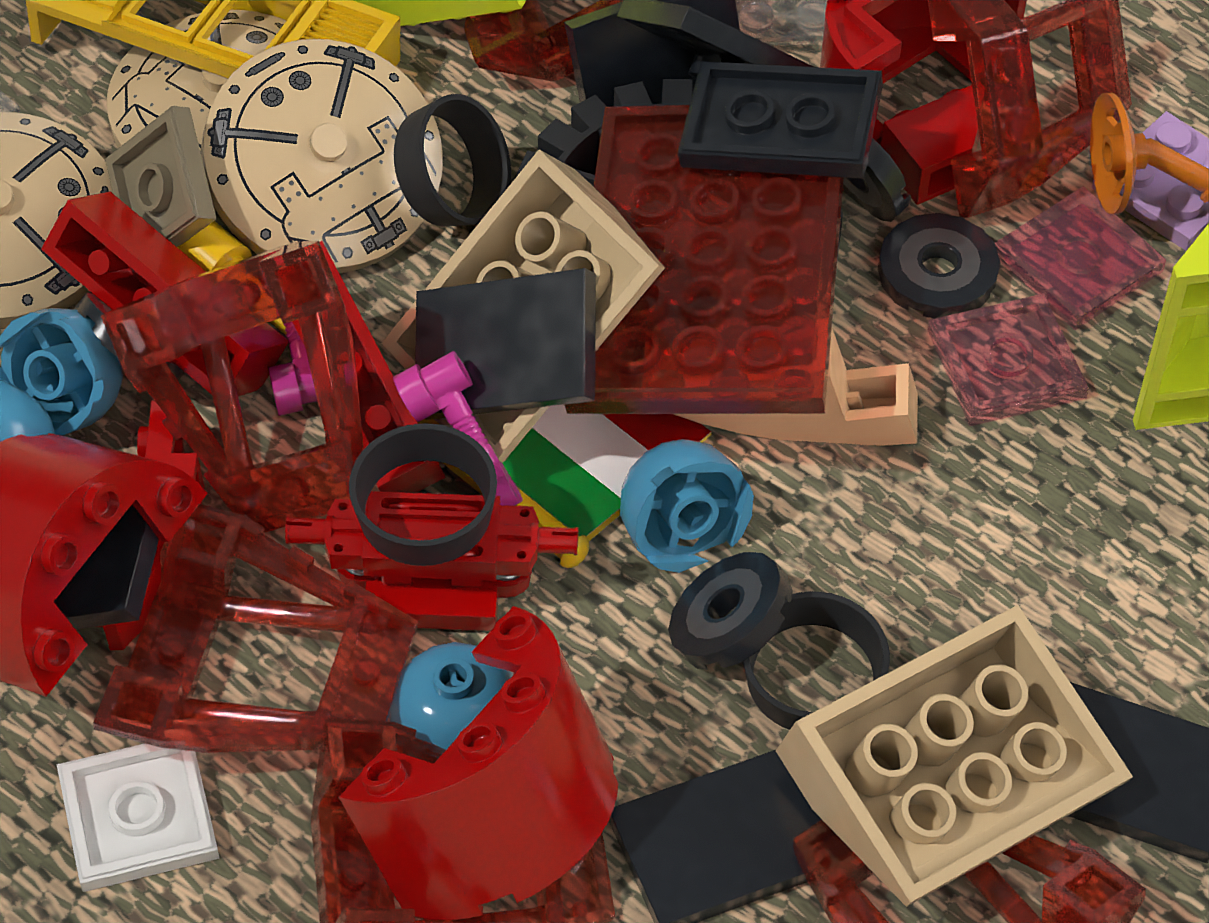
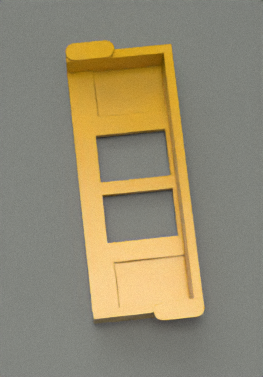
[26,0,400,78]

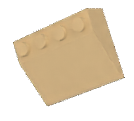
[381,150,665,463]
[776,605,1133,907]

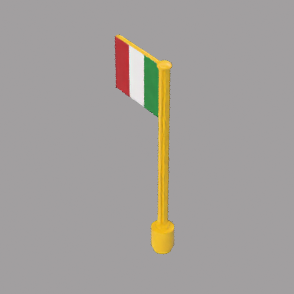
[177,221,711,568]

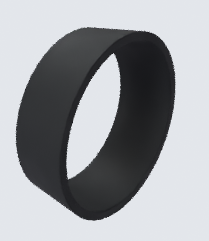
[394,94,511,227]
[349,423,497,566]
[743,591,890,730]

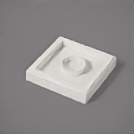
[57,733,220,892]

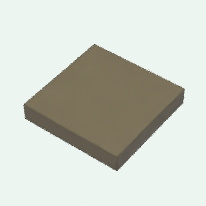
[105,106,216,247]

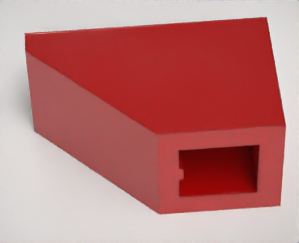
[881,80,990,205]

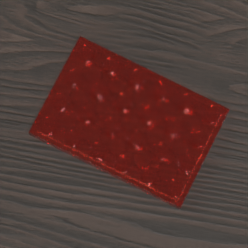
[564,105,844,414]

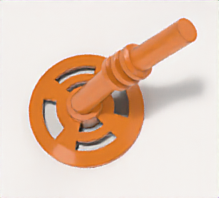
[1090,93,1209,214]

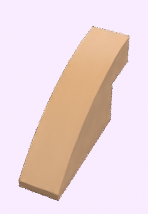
[642,325,918,446]

